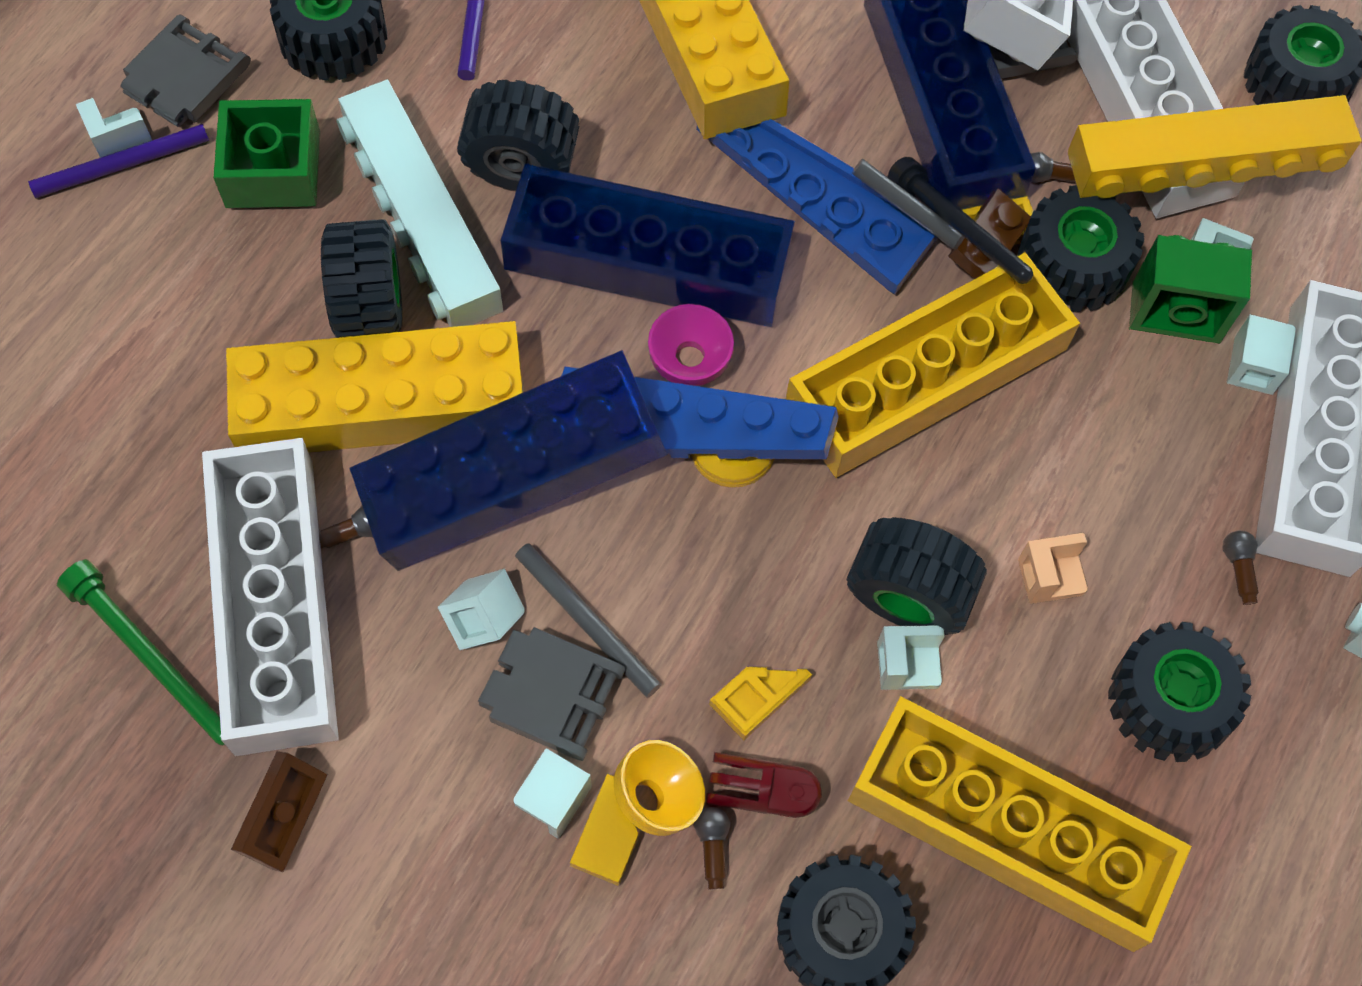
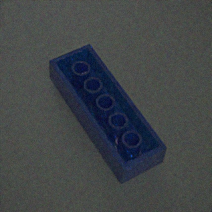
[864,0,1036,210]
[500,164,795,327]
[349,350,668,571]

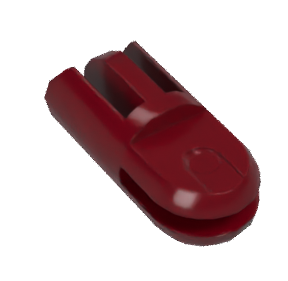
[706,752,822,818]

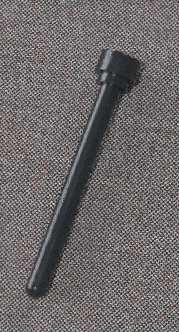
[888,157,1033,284]

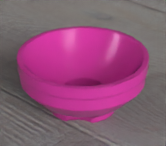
[648,304,734,386]

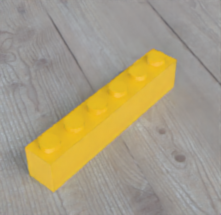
[1067,95,1362,198]

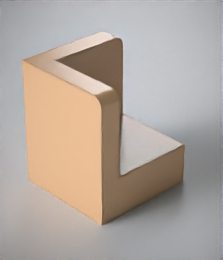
[1018,533,1088,604]

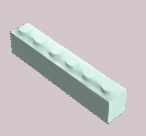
[336,79,503,327]

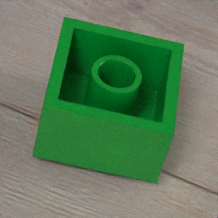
[213,99,320,208]
[1129,235,1252,344]

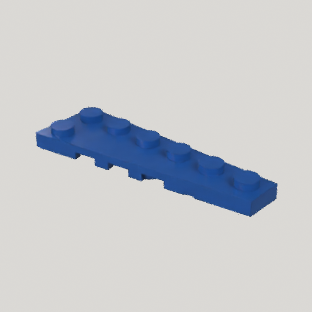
[696,119,937,294]
[536,366,839,459]

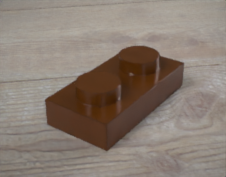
[948,188,1031,279]
[231,751,328,872]

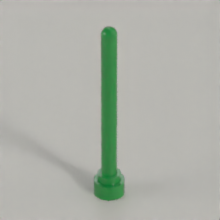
[57,559,225,745]

